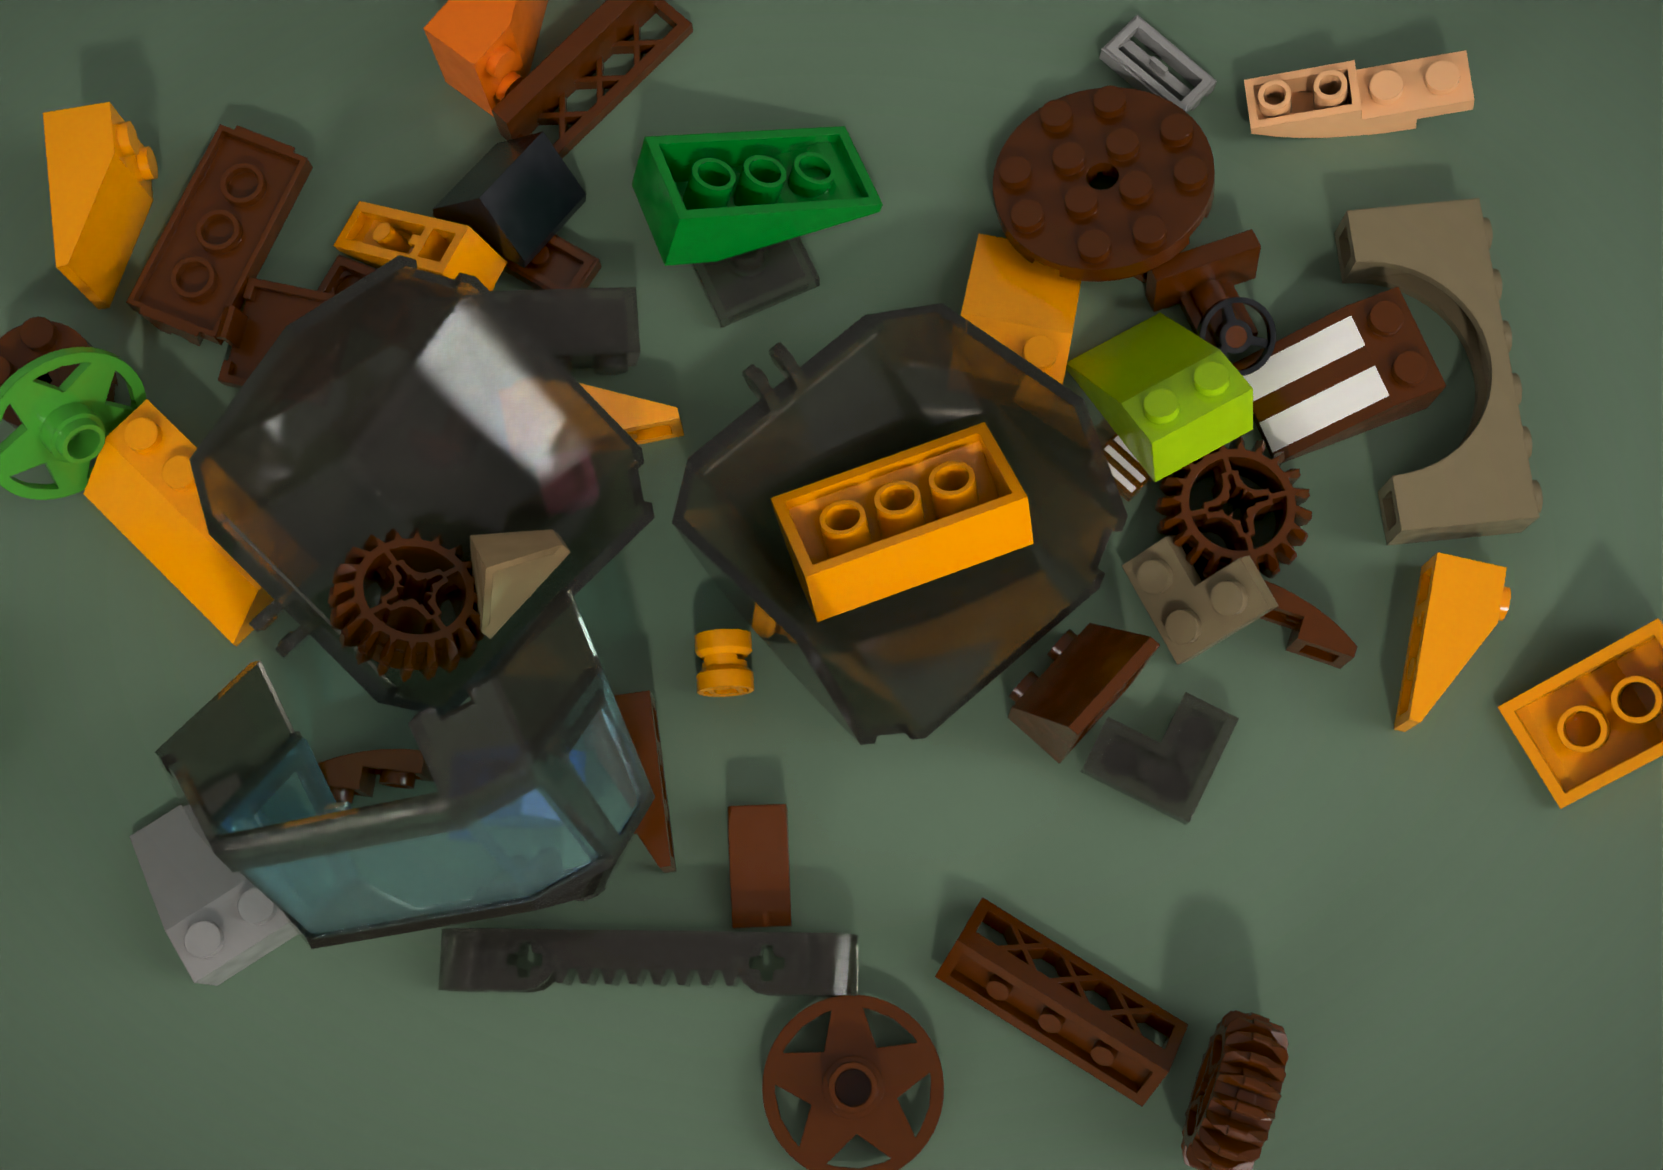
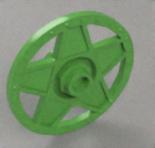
[0,347,147,500]

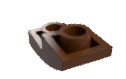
[300,749,437,805]

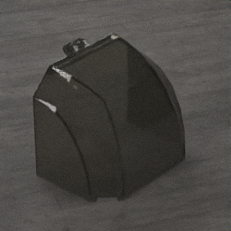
[189,255,655,718]
[672,303,1128,745]

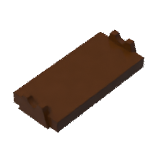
[126,124,313,346]

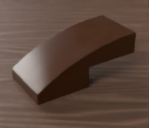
[1260,580,1358,669]

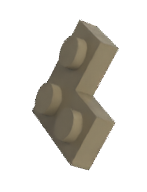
[1122,535,1279,665]

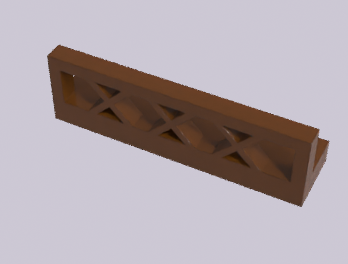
[492,0,693,159]
[935,897,1188,1107]

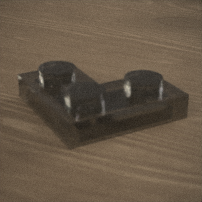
[1080,692,1239,825]

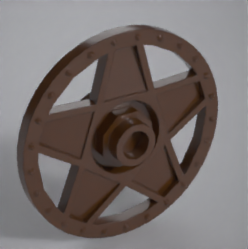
[762,995,944,1170]

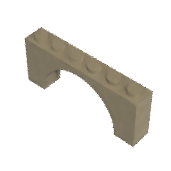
[1334,198,1543,545]

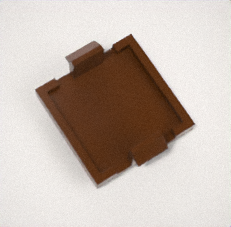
[215,277,356,407]

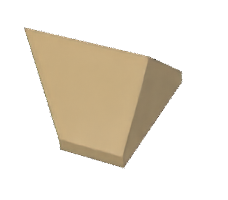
[470,529,571,639]

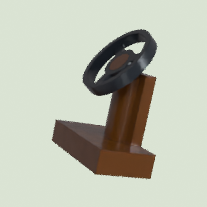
[1145,229,1276,376]

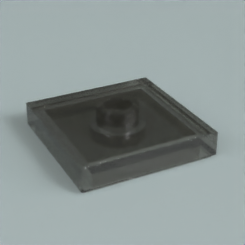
[691,237,820,328]

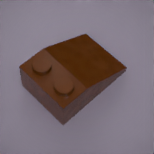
[1008,623,1160,764]

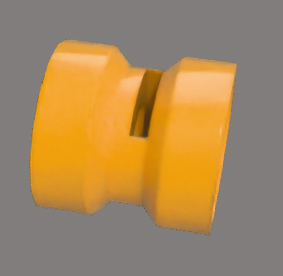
[695,629,754,697]

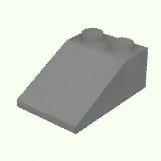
[129,773,320,986]

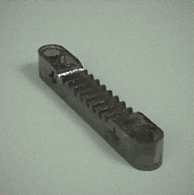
[438,928,858,997]

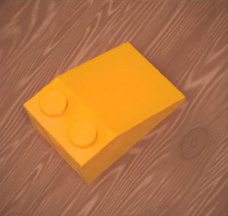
[43,102,158,310]
[947,233,1081,409]
[1498,618,1663,809]

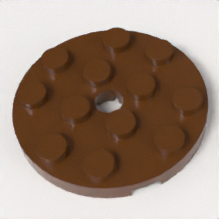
[993,85,1215,282]

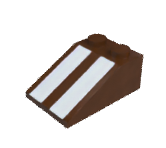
[1233,287,1446,463]

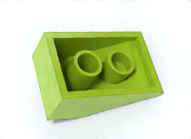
[1066,312,1253,482]

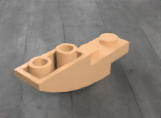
[1244,50,1475,138]

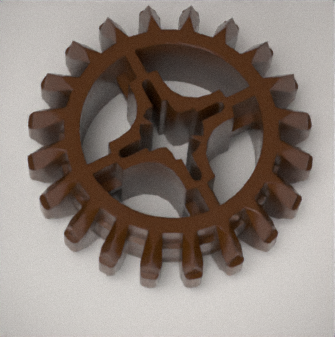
[1155,436,1312,581]
[328,527,485,683]
[1181,1010,1289,1170]

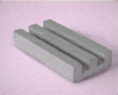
[1099,15,1217,113]

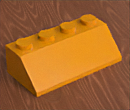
[83,399,319,647]
[770,422,1034,622]

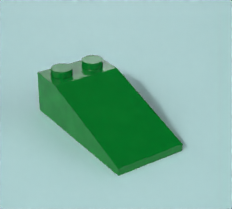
[631,126,883,266]

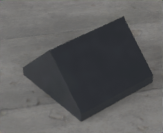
[433,131,586,268]

